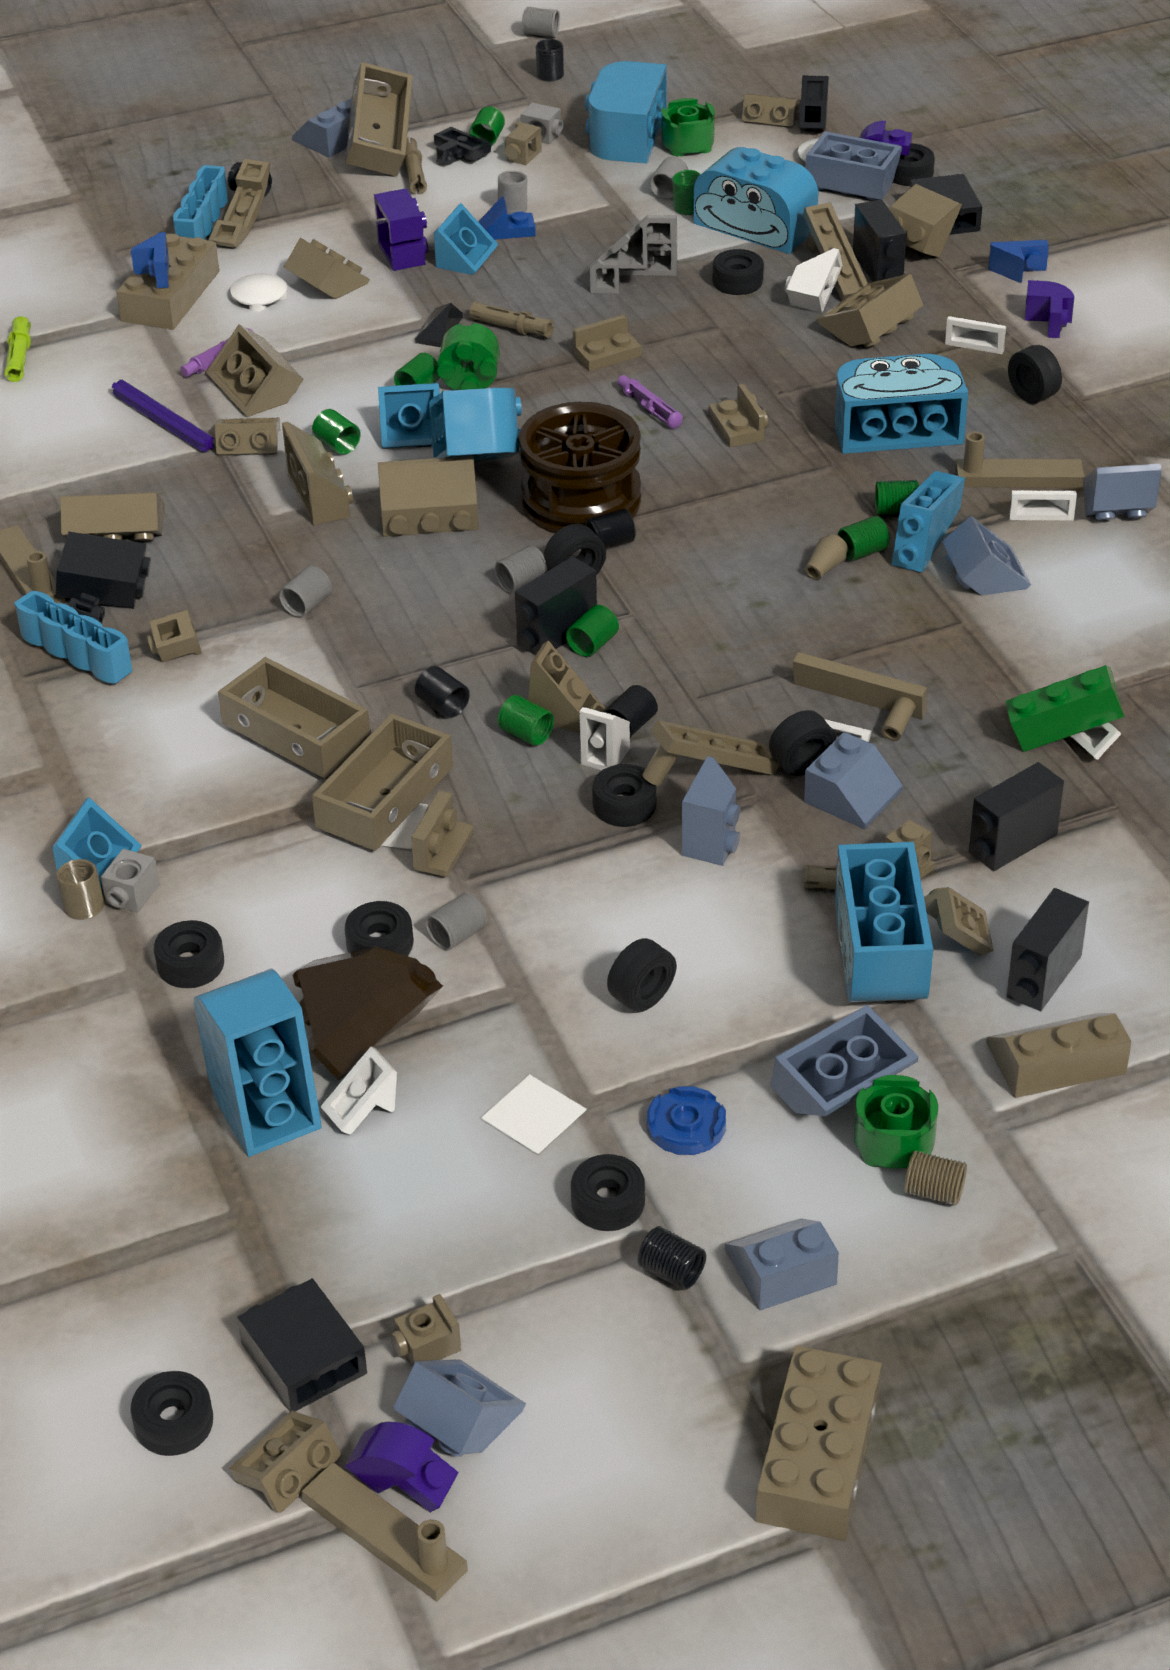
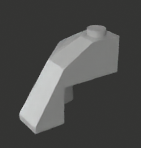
[590,215,678,293]

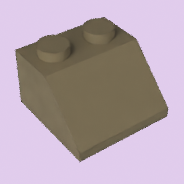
[889,184,962,258]

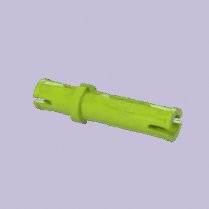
[4,316,31,382]

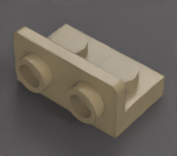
[742,94,801,126]
[573,315,642,371]
[709,384,768,448]
[215,417,280,455]
[411,791,474,877]
[924,887,994,956]
[229,1411,341,1513]

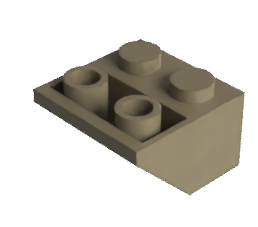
[284,238,370,299]

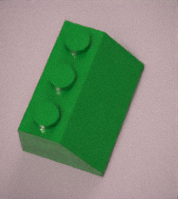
[1006,665,1125,752]

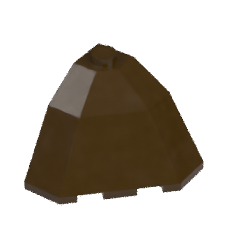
[293,947,443,1080]

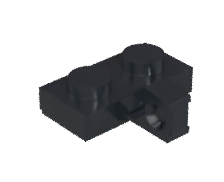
[434,127,491,166]

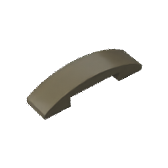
[209,159,270,248]

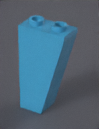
[892,471,965,572]

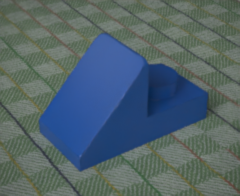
[478,196,536,240]
[131,232,169,288]
[988,240,1049,283]

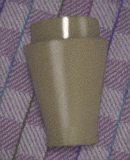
[804,534,848,580]

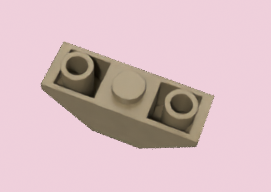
[528,641,606,733]

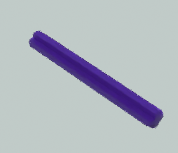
[112,379,214,452]

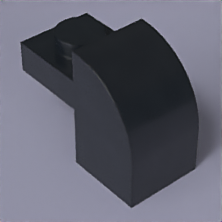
[799,75,829,130]

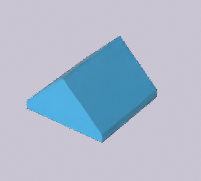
[434,203,498,275]
[378,383,440,449]
[52,797,142,895]

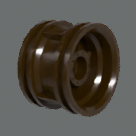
[519,401,641,533]

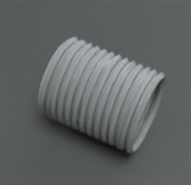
[522,6,560,37]
[650,156,688,199]
[498,170,527,214]
[495,545,548,593]
[279,566,332,617]
[426,893,487,950]

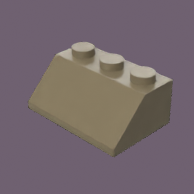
[817,273,924,347]
[206,324,304,416]
[282,422,353,526]
[378,456,479,537]
[60,492,165,541]
[986,1013,1132,1098]

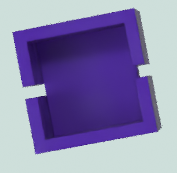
[374,188,429,271]

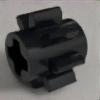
[68,592,105,624]

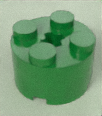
[661,98,715,157]
[437,323,500,390]
[854,1075,938,1169]

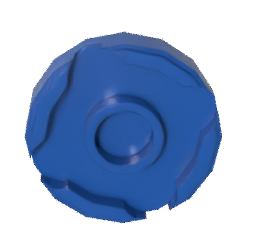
[647,1086,726,1155]

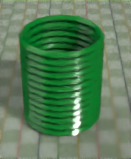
[469,106,505,146]
[672,170,700,215]
[394,352,440,386]
[312,409,361,455]
[875,480,919,515]
[837,516,890,561]
[566,605,619,657]
[497,695,554,746]

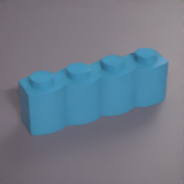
[173,165,228,240]
[14,591,132,683]

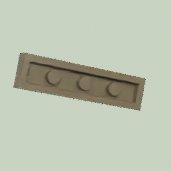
[803,202,868,301]
[955,431,1084,488]
[0,525,65,603]
[793,652,927,741]
[642,720,779,786]
[301,1462,468,1602]

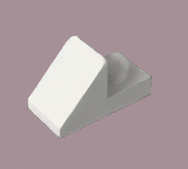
[321,1046,397,1135]

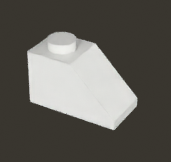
[785,248,843,313]
[580,707,630,770]

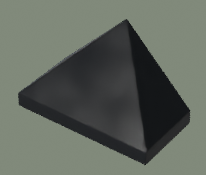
[415,303,463,347]

